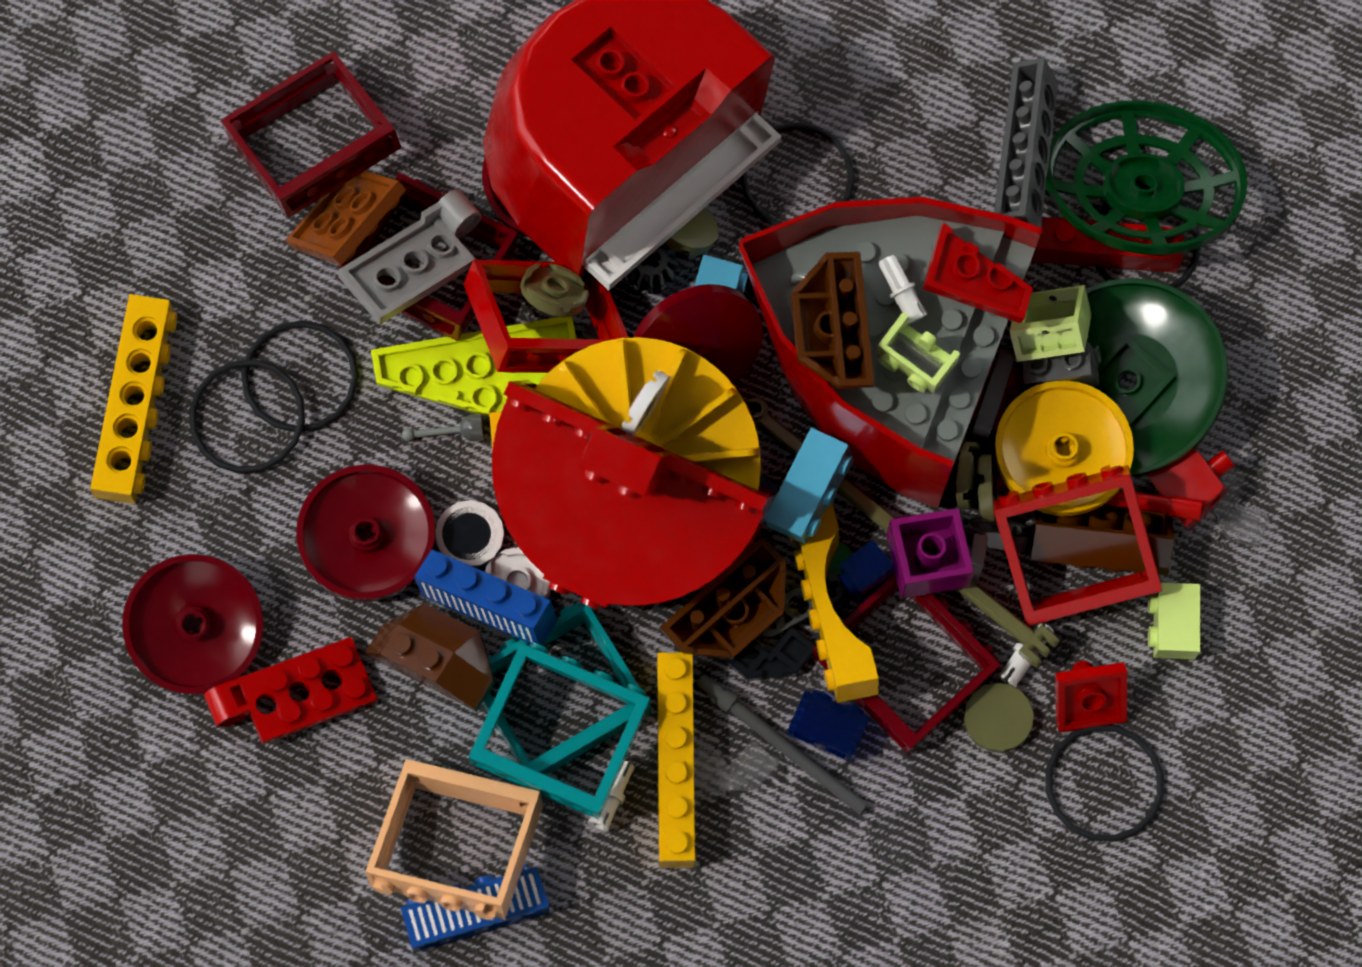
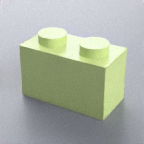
[1148,582,1200,659]

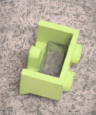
[876,313,960,394]

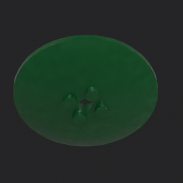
[1024,278,1229,477]

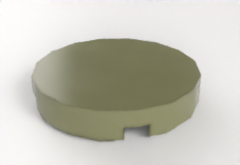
[664,208,719,256]
[520,263,589,317]
[956,441,982,510]
[977,454,997,523]
[963,683,1034,753]

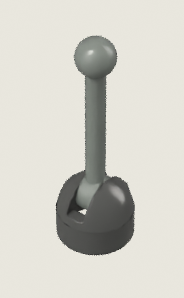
[402,413,485,442]

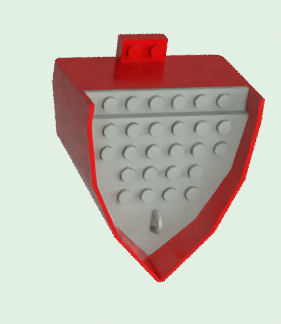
[739,197,1043,508]

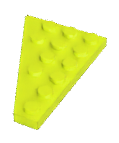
[371,316,576,418]

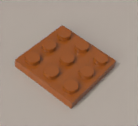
[285,171,406,266]

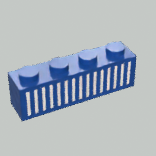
[414,549,558,646]
[400,864,550,953]

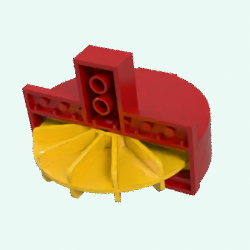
[492,337,777,610]

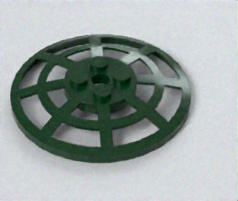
[1046,101,1248,255]

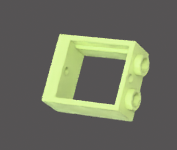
[1010,285,1092,362]

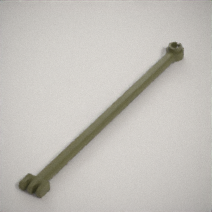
[747,398,1060,668]

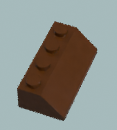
[1030,505,1174,575]

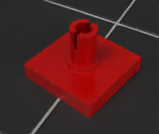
[1055,661,1127,733]

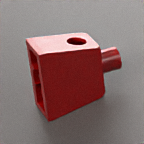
[1147,450,1235,531]

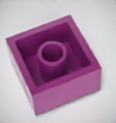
[886,508,974,598]

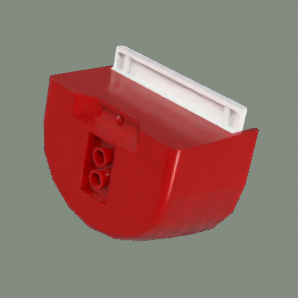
[483,0,782,291]

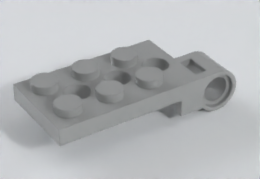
[338,189,482,325]

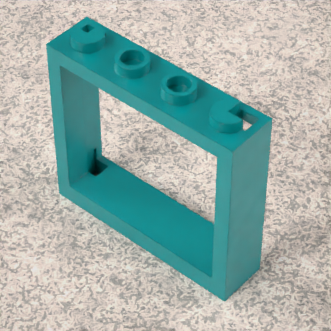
[482,603,651,775]
[468,642,650,820]

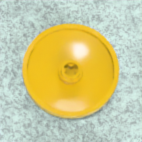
[994,381,1134,516]

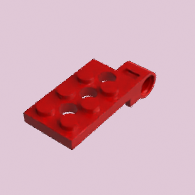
[204,636,377,745]

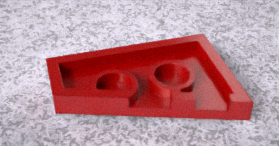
[922,222,1033,324]

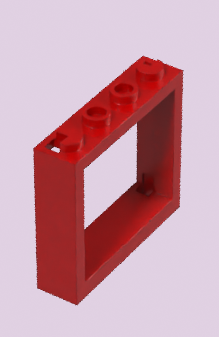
[463,260,629,373]
[993,465,1162,626]

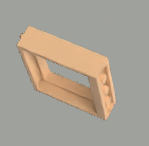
[365,759,543,920]

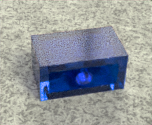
[839,540,895,603]
[787,690,869,763]

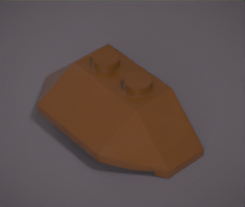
[790,252,875,388]
[660,536,786,660]
[365,604,495,712]

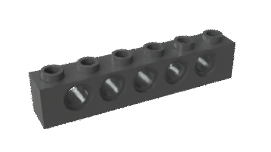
[994,57,1058,240]

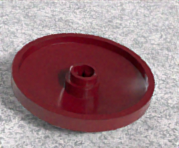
[633,284,763,385]
[296,464,436,602]
[122,554,263,694]

